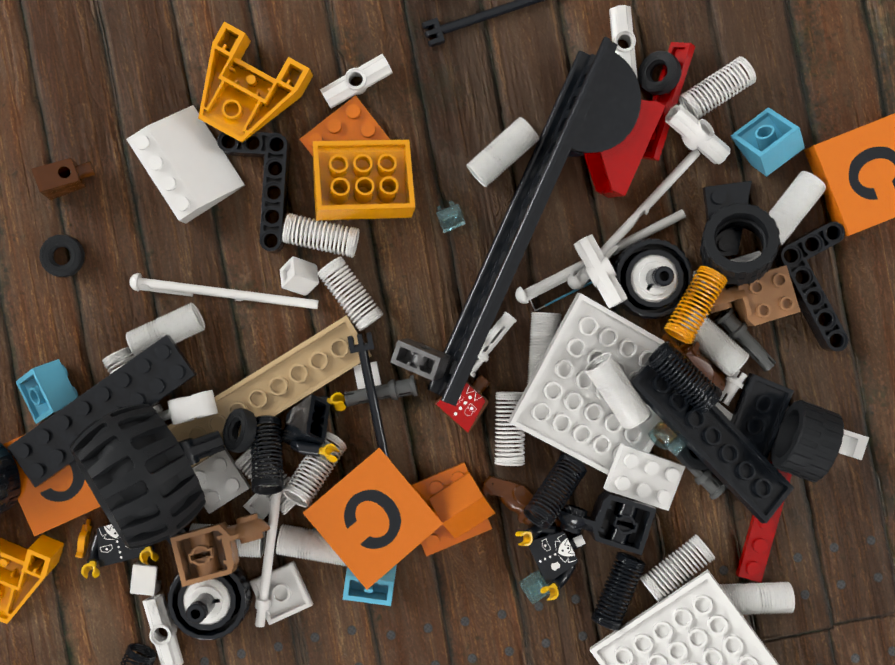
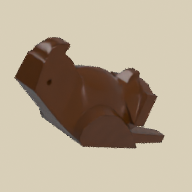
[662,334,726,391]
[482,475,561,527]

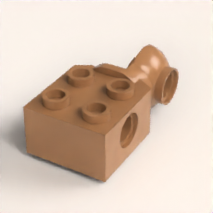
[700,265,801,326]
[170,513,271,587]

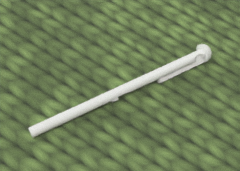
[567,149,701,290]
[515,209,686,304]
[129,273,319,309]

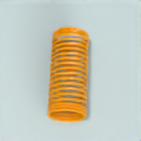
[664,266,728,344]

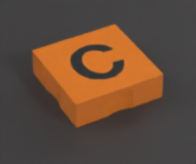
[804,113,895,237]
[3,434,101,537]
[303,448,443,590]

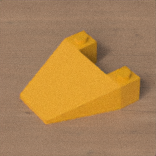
[198,22,313,143]
[0,534,64,624]

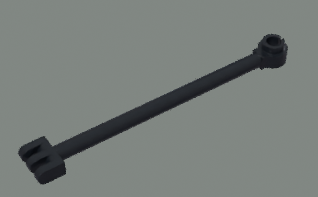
[422,0,545,47]
[347,332,390,460]

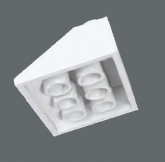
[126,105,245,224]

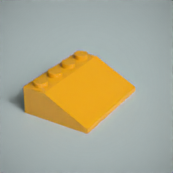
[312,140,415,221]

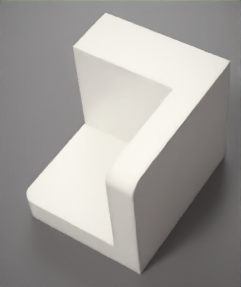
[280,256,319,296]
[839,430,869,460]
[130,560,161,596]

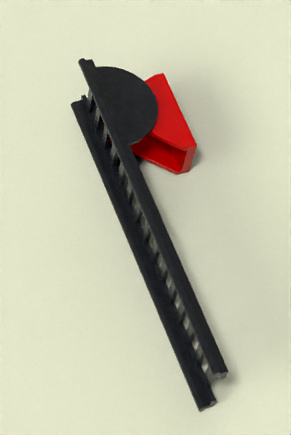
[427,37,665,406]

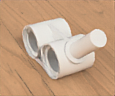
[158,390,218,425]

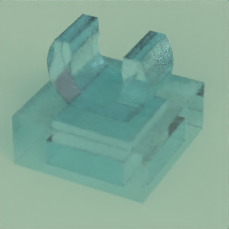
[436,201,466,233]
[519,570,550,605]

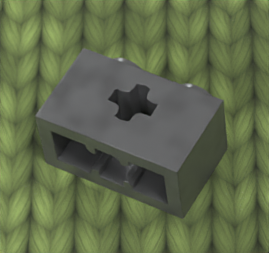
[390,338,450,381]

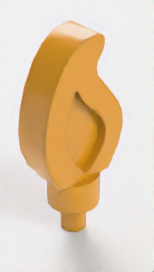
[75,519,92,558]

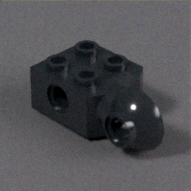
[557,490,656,555]

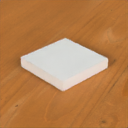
[250,561,313,625]

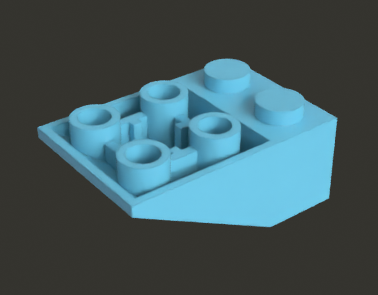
[342,564,397,606]

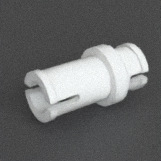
[719,370,747,406]

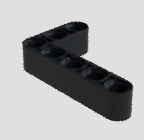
[217,132,291,253]
[774,222,849,351]

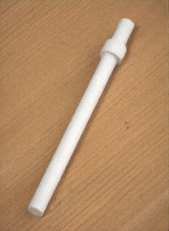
[255,491,282,627]

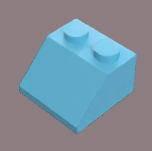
[731,107,805,177]
[16,359,78,424]

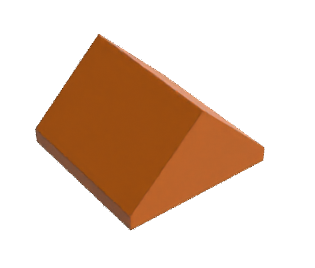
[429,472,495,539]

